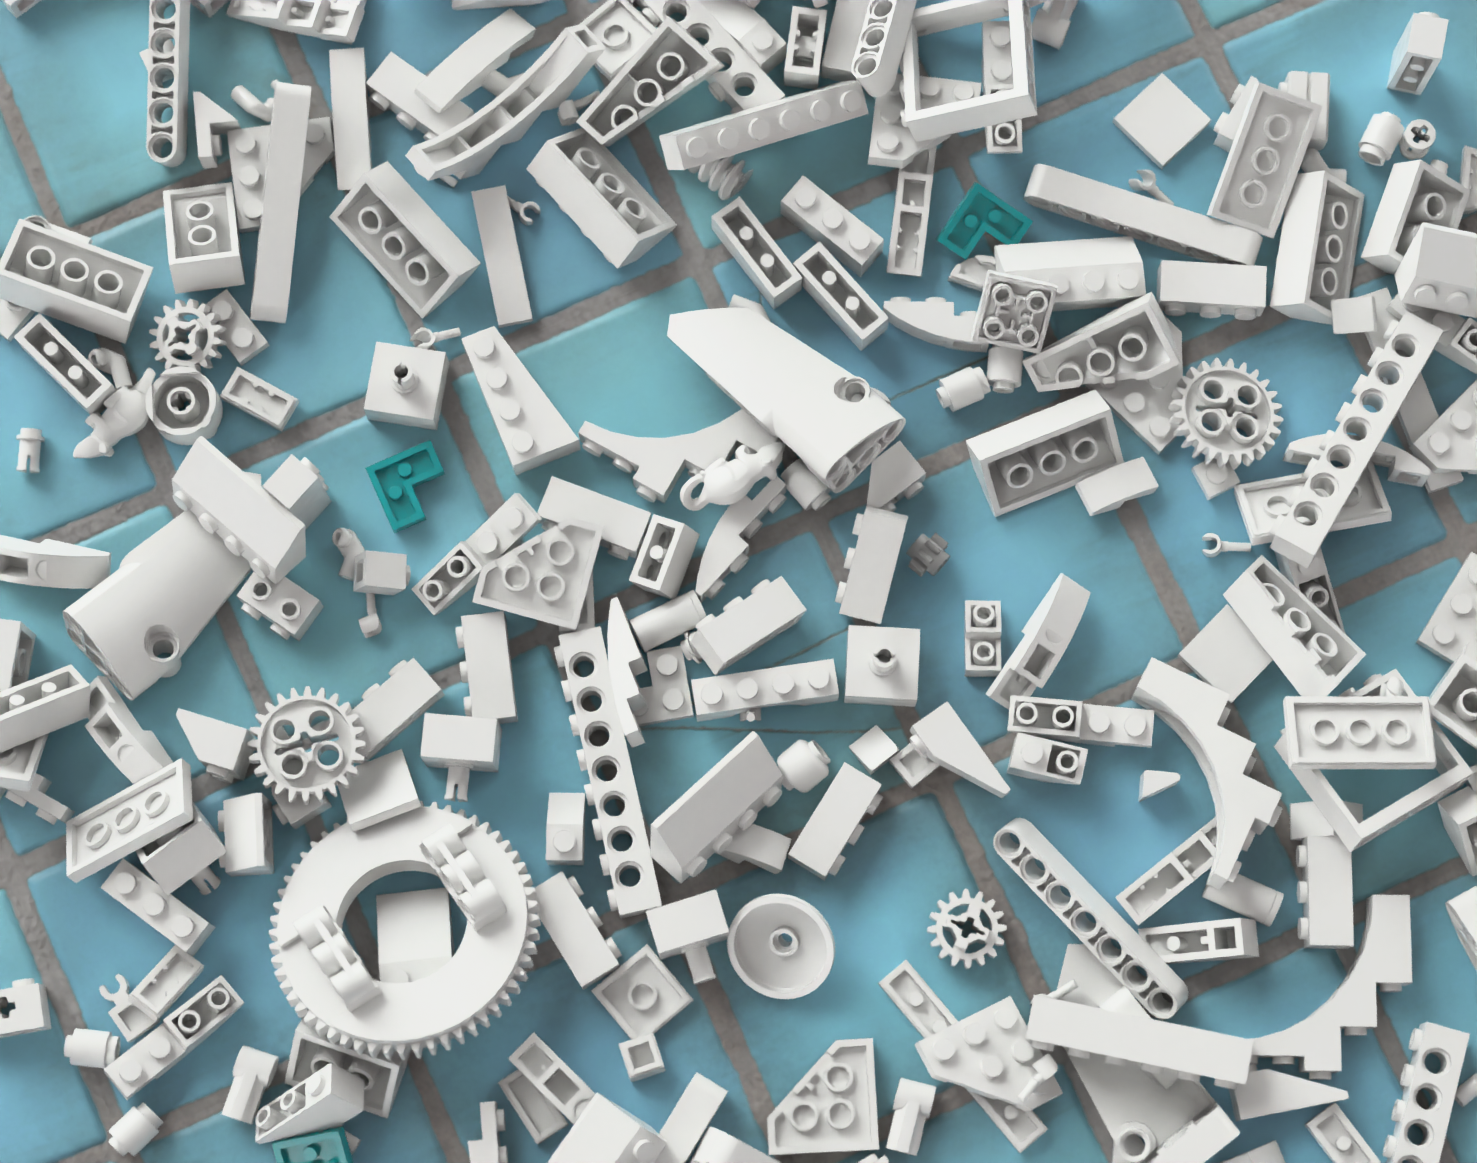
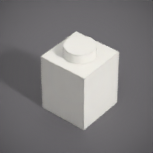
[353,550,411,596]

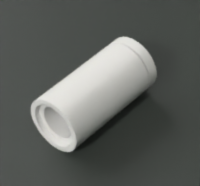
[629,590,707,652]
[1202,874,1284,927]

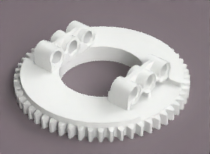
[269,801,540,1060]

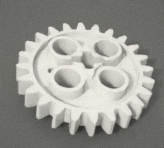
[1168,358,1283,470]
[247,686,367,805]

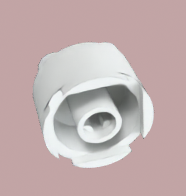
[145,366,223,445]

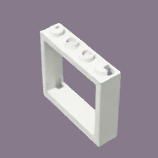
[899,0,1037,142]
[1274,668,1473,853]

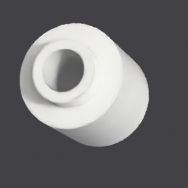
[1358,112,1404,166]
[986,344,1023,393]
[936,366,991,412]
[780,458,831,511]
[64,1028,121,1069]
[108,1102,164,1157]

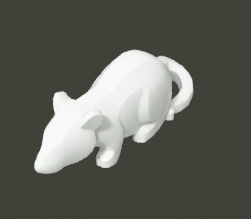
[73,367,156,458]
[680,441,785,511]

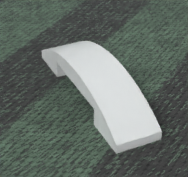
[1283,434,1430,487]

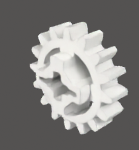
[149,299,227,373]
[927,889,1007,969]

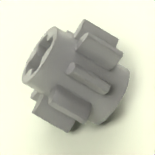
[906,533,950,577]

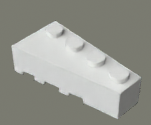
[576,16,725,147]
[462,326,581,475]
[1223,555,1366,696]

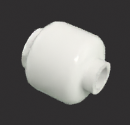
[777,739,830,793]

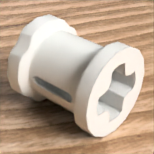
[1399,119,1436,160]

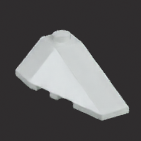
[1022,292,1181,392]

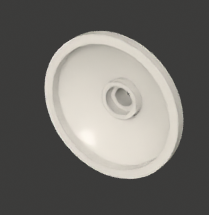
[727,894,835,999]

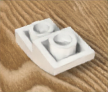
[1075,457,1159,516]
[964,600,1002,677]
[715,824,791,874]

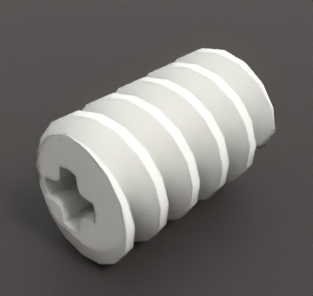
[688,155,753,200]

